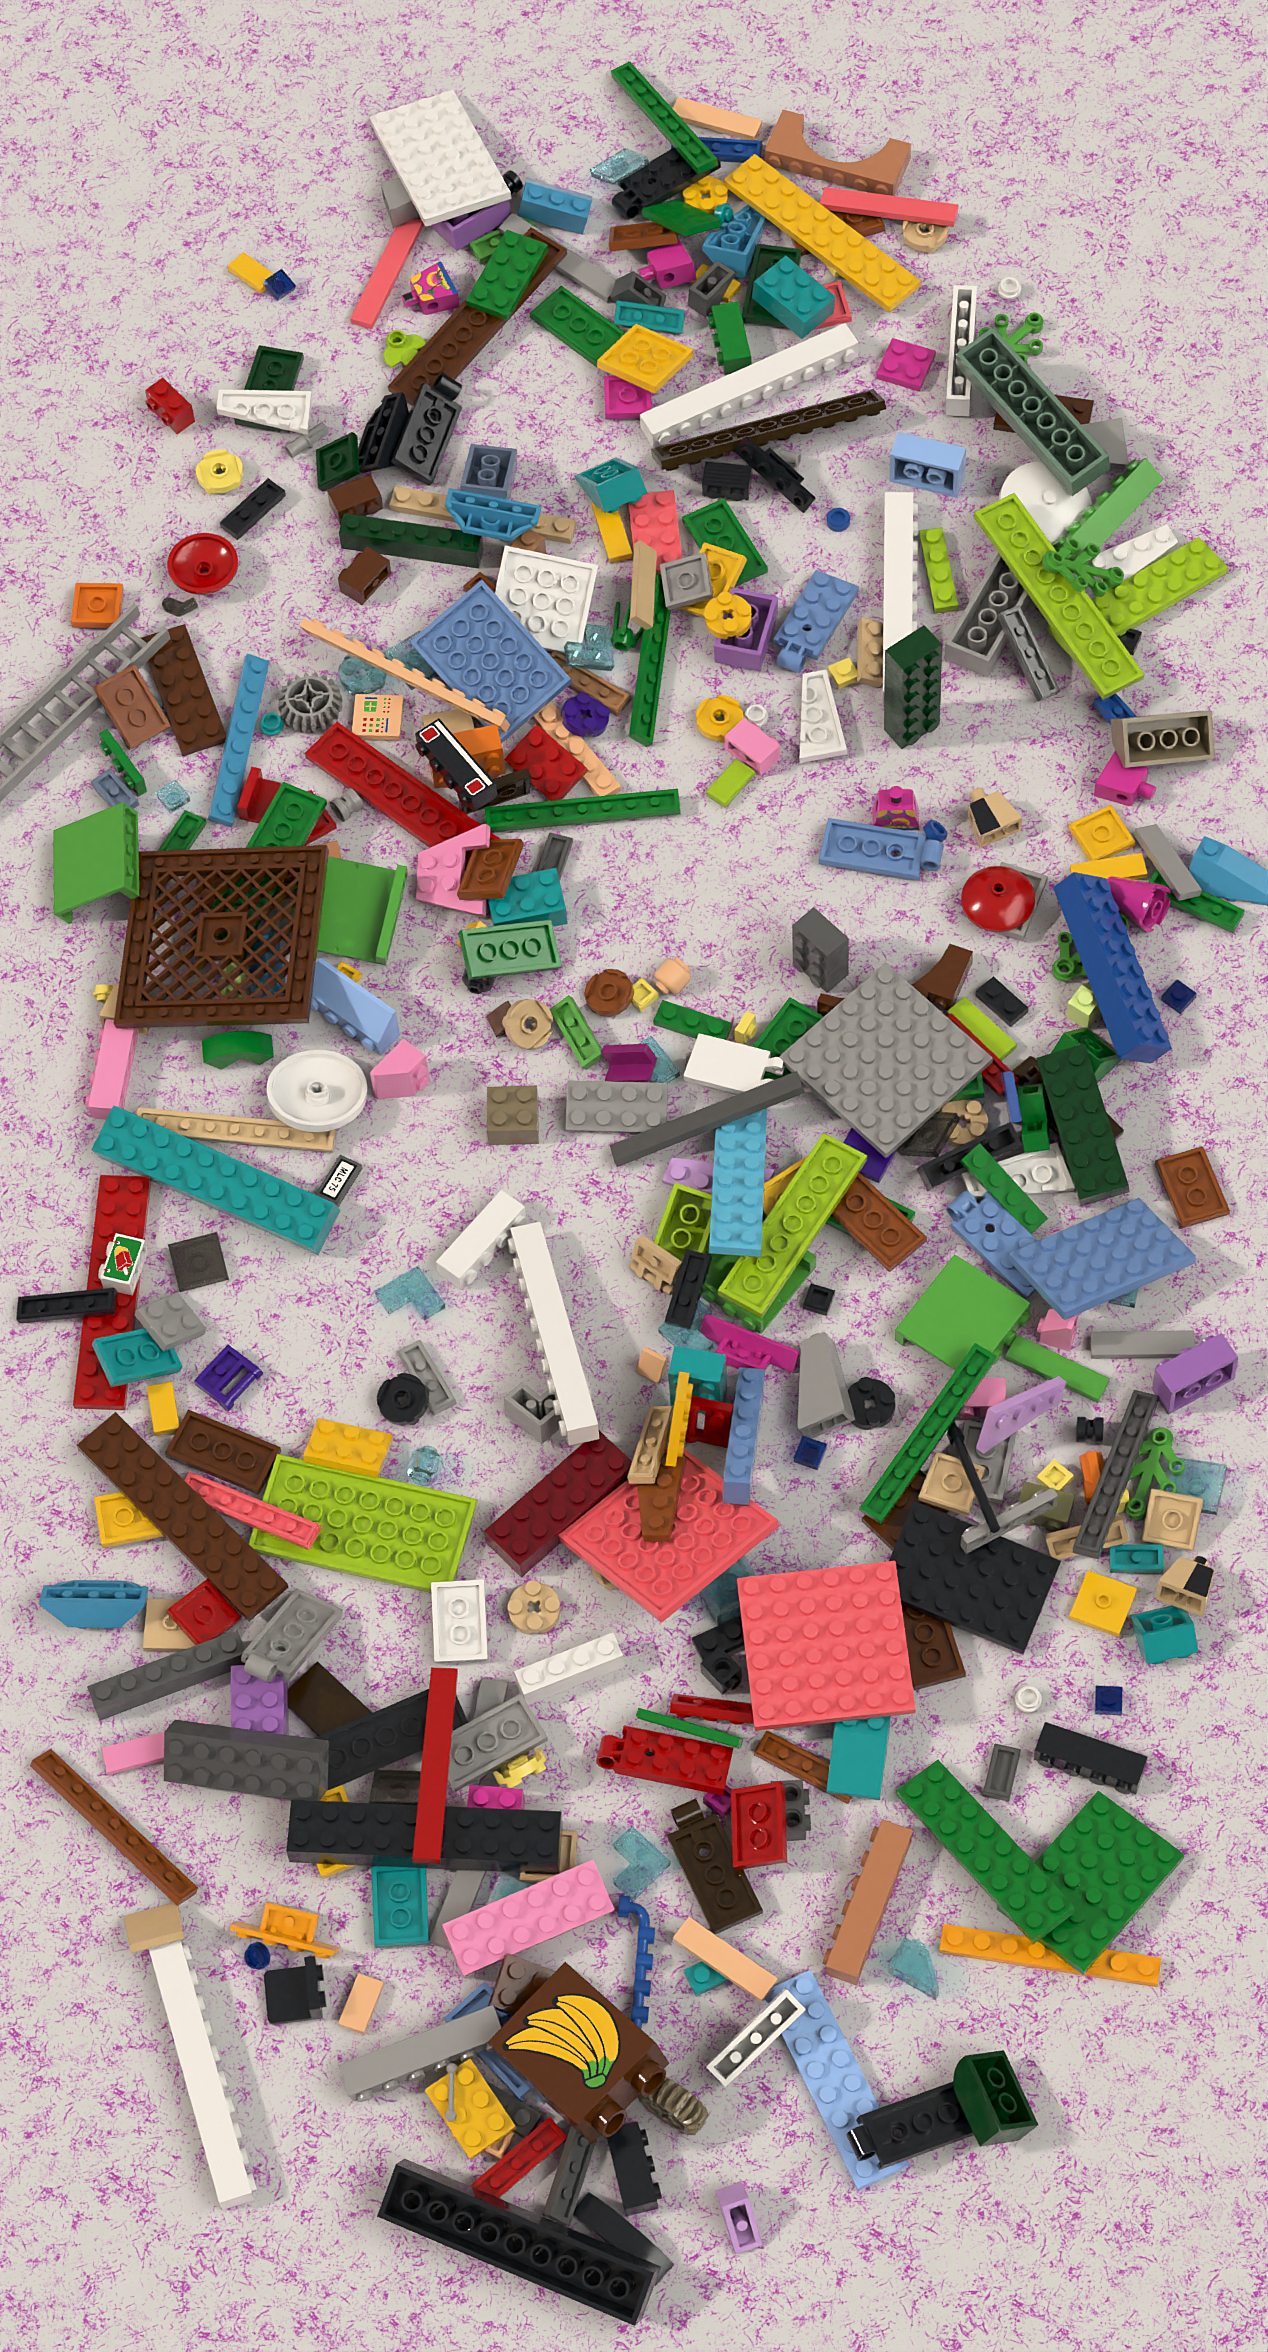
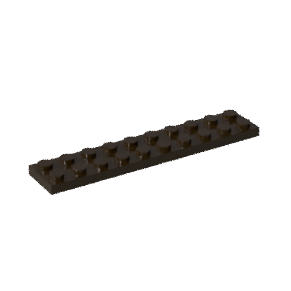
[651,389,886,471]

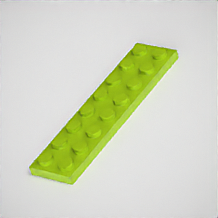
[1047,537,1228,662]
[718,1133,867,1318]

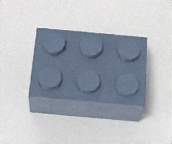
[460,444,517,500]

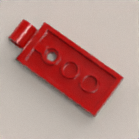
[596,1725,733,1796]

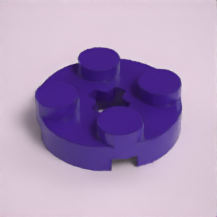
[561,692,610,737]

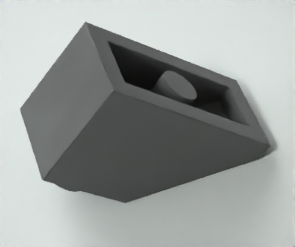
[688,261,735,318]
[611,271,667,307]

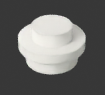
[998,277,1021,300]
[744,705,768,727]
[1015,1686,1042,1713]

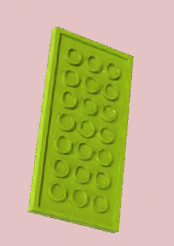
[249,1454,478,1593]

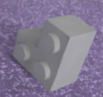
[504,1382,562,1444]

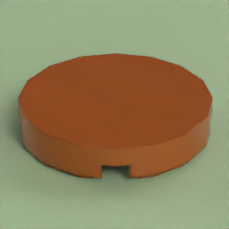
[584,969,634,1017]

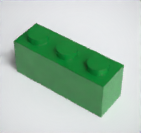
[708,301,752,375]

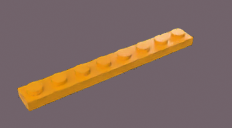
[939,1924,1161,1987]

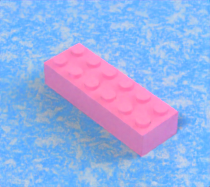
[441,1859,615,1977]

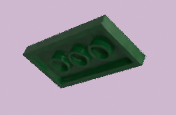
[742,244,802,328]
[234,345,304,432]

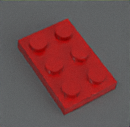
[504,724,589,801]
[731,1781,788,1870]

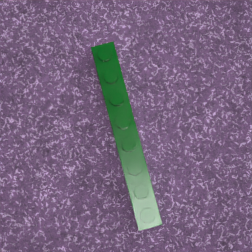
[611,61,718,175]
[629,573,671,747]
[484,788,681,832]
[859,1343,997,1525]

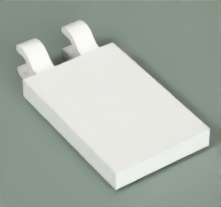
[683,1033,785,1094]

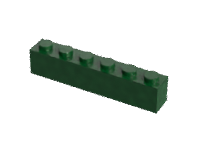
[339,513,484,569]

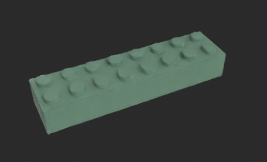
[956,327,1110,496]

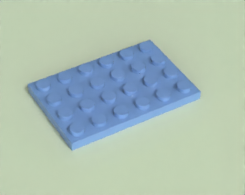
[410,580,573,744]
[1009,1198,1196,1320]

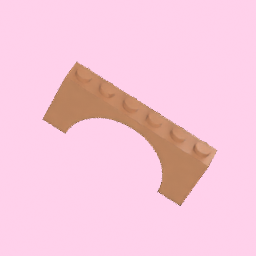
[765,110,911,196]

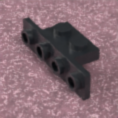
[734,436,816,513]

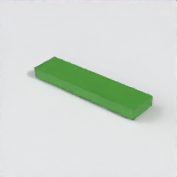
[1005,1335,1110,1403]

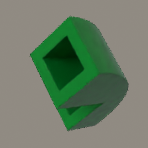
[202,1031,274,1070]
[1018,1083,1050,1153]

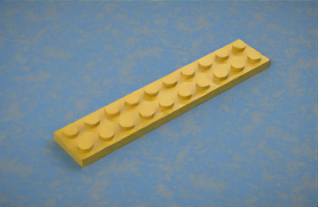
[723,154,921,313]

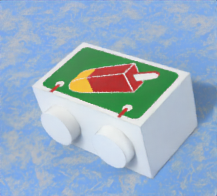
[98,1233,148,1296]

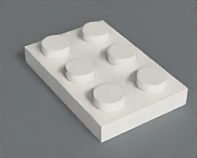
[431,1580,488,1663]

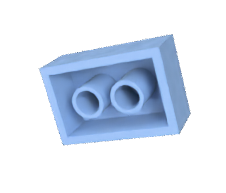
[890,432,966,498]

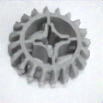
[278,672,343,733]

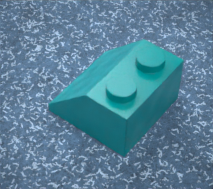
[1130,1605,1199,1664]

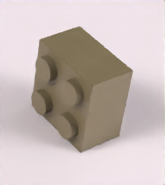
[487,1085,539,1145]

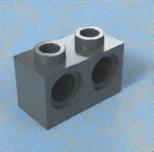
[771,1780,811,1841]

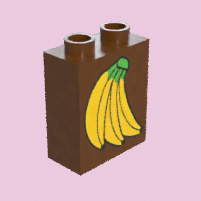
[488,1962,669,2145]

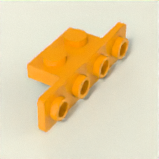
[229,1901,340,1959]

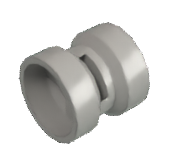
[330,788,364,822]

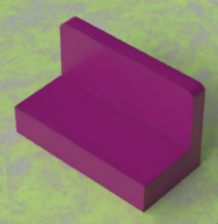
[601,1043,657,1082]

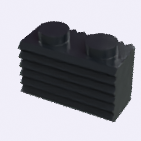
[702,461,752,501]

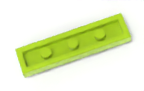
[919,527,958,614]

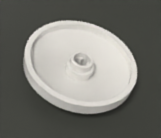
[998,462,1092,544]
[267,1050,367,1132]

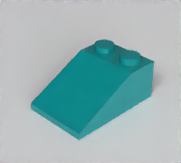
[575,457,647,513]
[826,1716,891,1800]

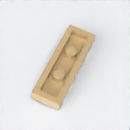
[857,617,883,688]
[1045,1515,1129,1560]

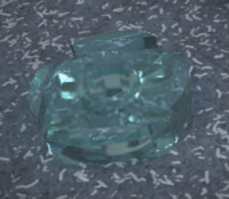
[338,650,387,696]

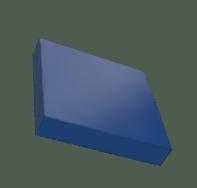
[1001,1071,1022,1123]

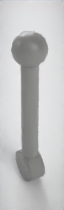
[445,2063,457,2122]

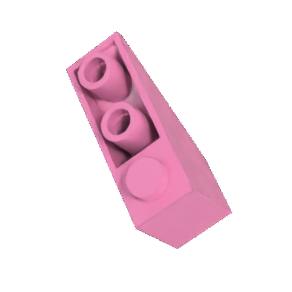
[927,1378,1006,1419]

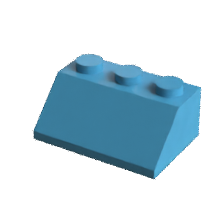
[517,178,592,235]

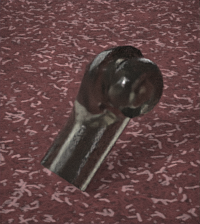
[162,597,198,617]

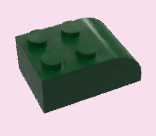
[953,2050,1039,2147]

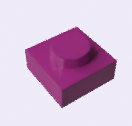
[703,1785,731,1818]

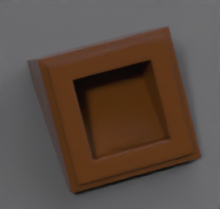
[486,1001,511,1037]

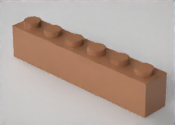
[822,1819,913,1986]

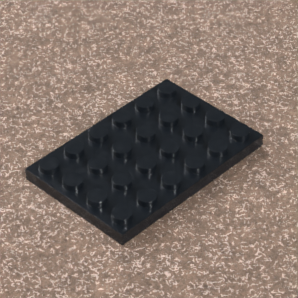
[888,1501,1061,1655]

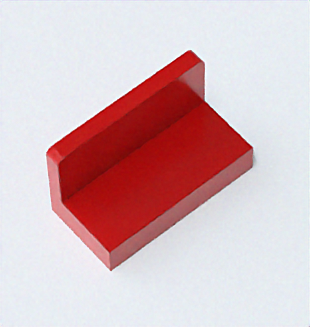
[237,767,281,823]

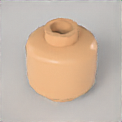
[654,957,691,995]

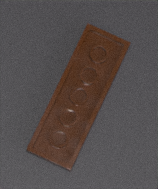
[141,624,226,757]

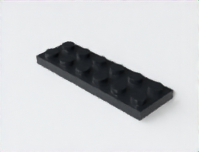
[314,1689,468,1791]

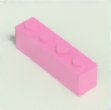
[86,1019,138,1120]

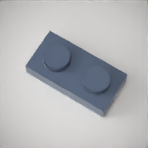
[91,769,139,809]

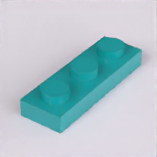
[614,300,686,333]

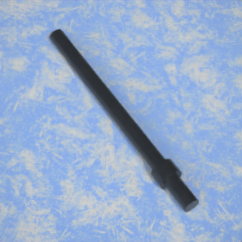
[947,1421,1000,1533]

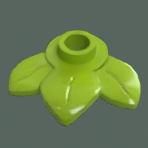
[383,330,426,368]

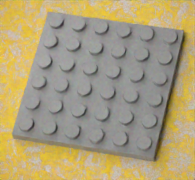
[779,962,993,1158]

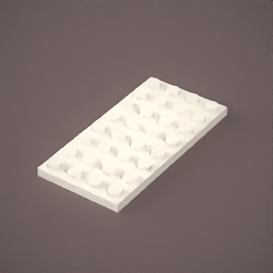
[369,90,512,227]

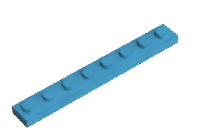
[207,653,269,827]

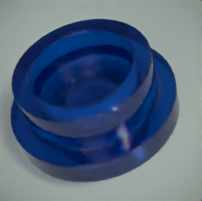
[244,1942,270,1970]

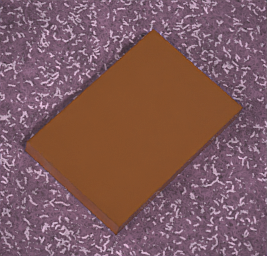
[609,222,678,252]
[93,664,171,750]
[457,839,524,900]
[1155,1146,1230,1229]

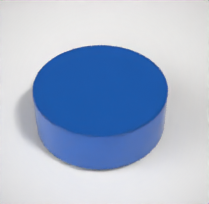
[826,508,850,532]
[923,820,947,843]

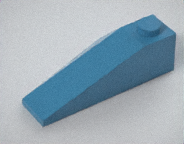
[702,205,767,279]
[1189,836,1268,906]

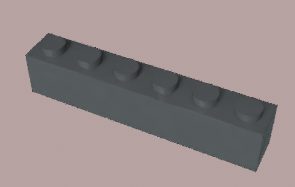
[87,1630,245,1721]

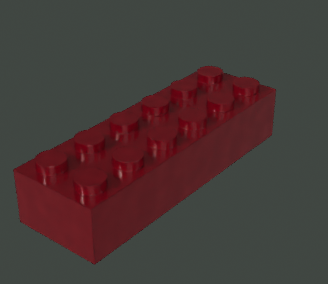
[484,1430,632,1578]

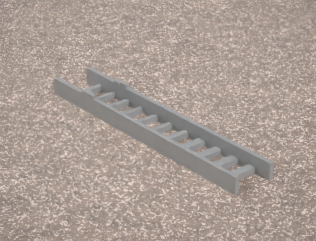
[0,604,171,802]

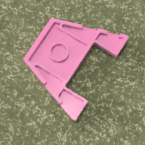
[416,824,490,917]

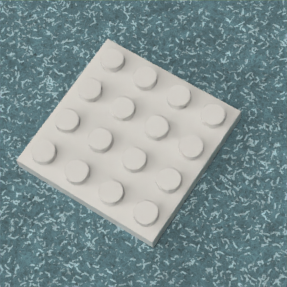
[495,546,598,658]

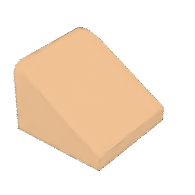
[637,1347,667,1383]

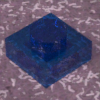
[263,269,296,301]
[1161,979,1197,1014]
[794,1436,827,1470]
[1095,1685,1123,1716]

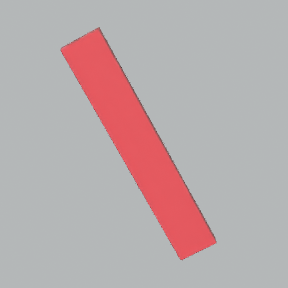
[820,187,959,227]
[350,218,424,329]
[184,1472,322,1550]

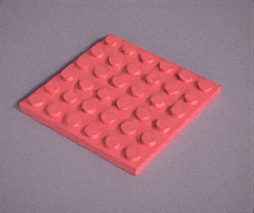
[558,1447,779,1623]
[737,1561,916,1731]

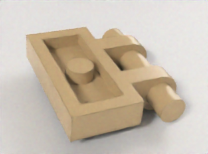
[629,1235,682,1295]

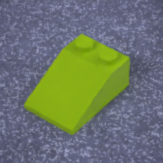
[654,1182,712,1262]

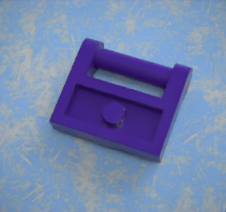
[194,1345,263,1411]

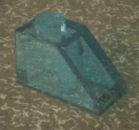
[888,1937,939,2000]

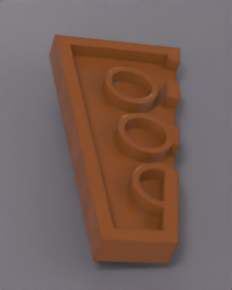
[634,1453,686,1542]

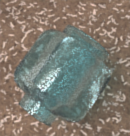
[406,1446,444,1486]

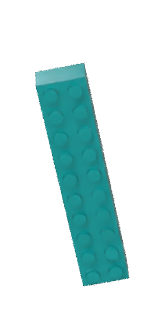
[91,1105,340,1255]

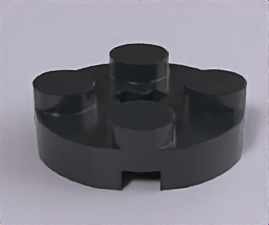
[377,1373,429,1426]
[848,1377,895,1430]

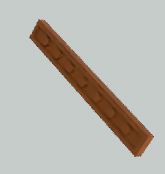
[30,1749,198,1906]

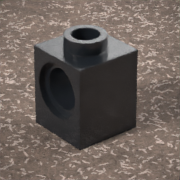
[700,1647,742,1695]

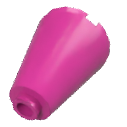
[1106,876,1171,932]

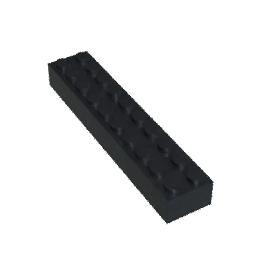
[286,1800,563,1874]
[377,2159,661,2326]

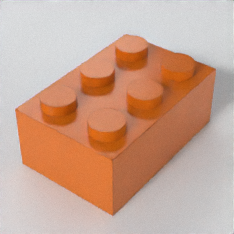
[428,724,506,788]

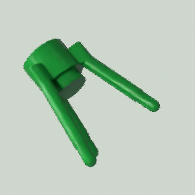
[610,601,644,652]

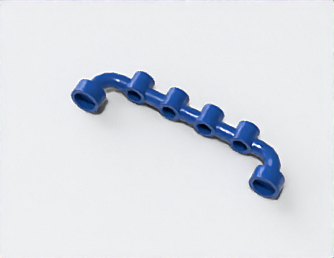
[617,1895,655,2029]

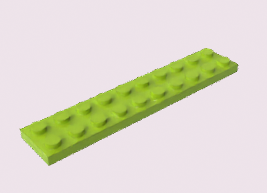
[973,492,1145,700]

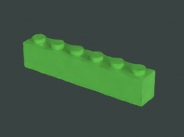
[1052,458,1163,573]

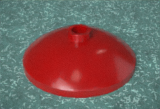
[167,533,238,595]
[961,866,1035,932]

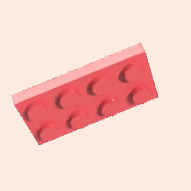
[628,490,682,574]

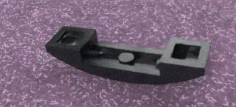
[573,2192,674,2286]

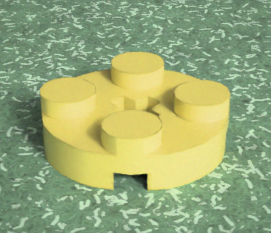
[196,449,243,494]
[493,1748,546,1788]

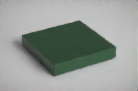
[316,432,360,492]

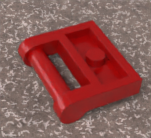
[685,1396,734,1448]

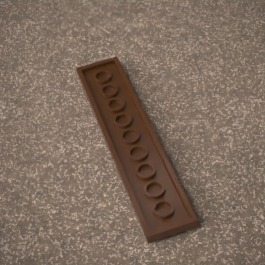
[388,227,567,406]
[77,1412,289,1622]

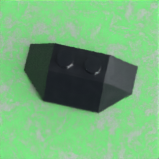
[358,392,409,473]

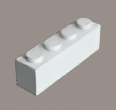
[436,1190,526,1289]
[514,1632,624,1705]
[705,1988,806,2087]

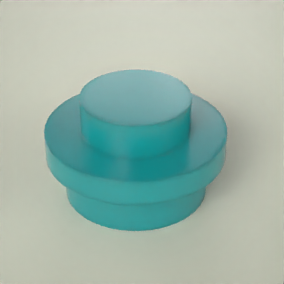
[714,203,734,225]
[260,712,284,736]

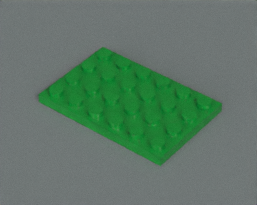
[997,1791,1185,1975]

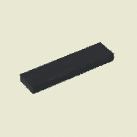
[16,1288,117,1324]

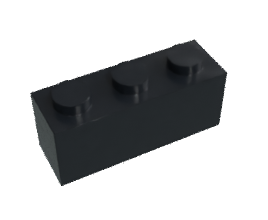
[607,2121,662,2217]

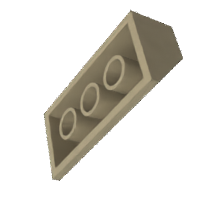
[1111,710,1215,768]

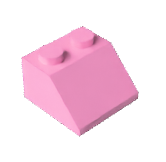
[370,1039,430,1099]

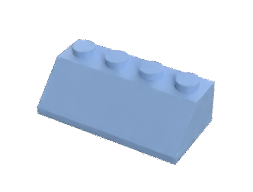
[311,957,400,1056]

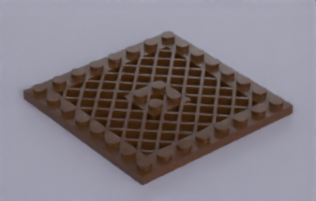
[114,845,329,1028]

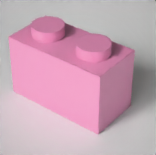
[725,718,780,777]

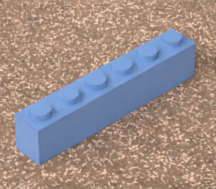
[723,1367,765,1505]

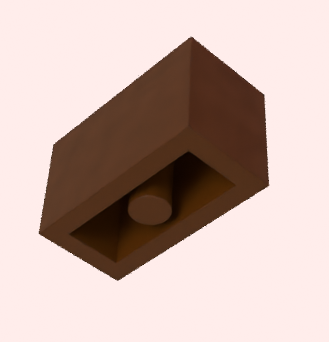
[327,474,383,525]
[338,546,391,605]

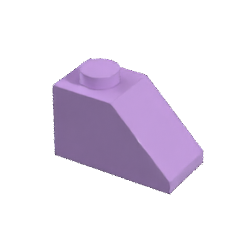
[715,2182,762,2254]

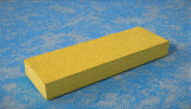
[591,502,632,563]
[1070,853,1147,880]

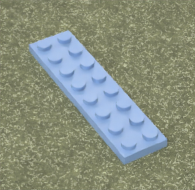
[764,1970,908,2191]

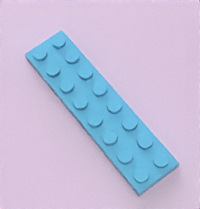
[709,1101,767,1257]

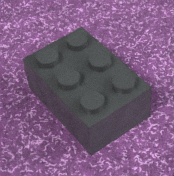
[792,907,849,993]

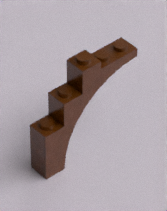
[817,944,973,1016]

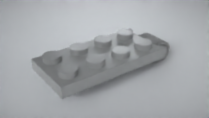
[241,1589,343,1683]

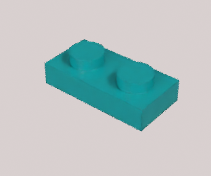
[1109,1544,1164,1573]
[684,1961,730,1997]

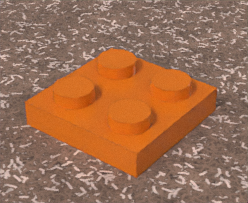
[71,583,124,628]

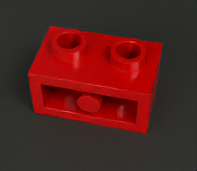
[145,378,195,434]

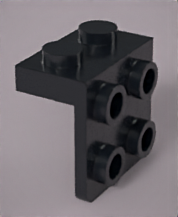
[264,1956,327,2025]

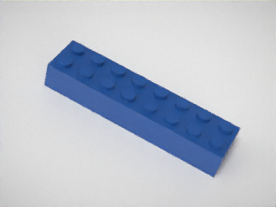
[1053,872,1172,1064]

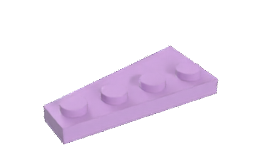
[662,1157,775,1194]
[976,1376,1066,1454]

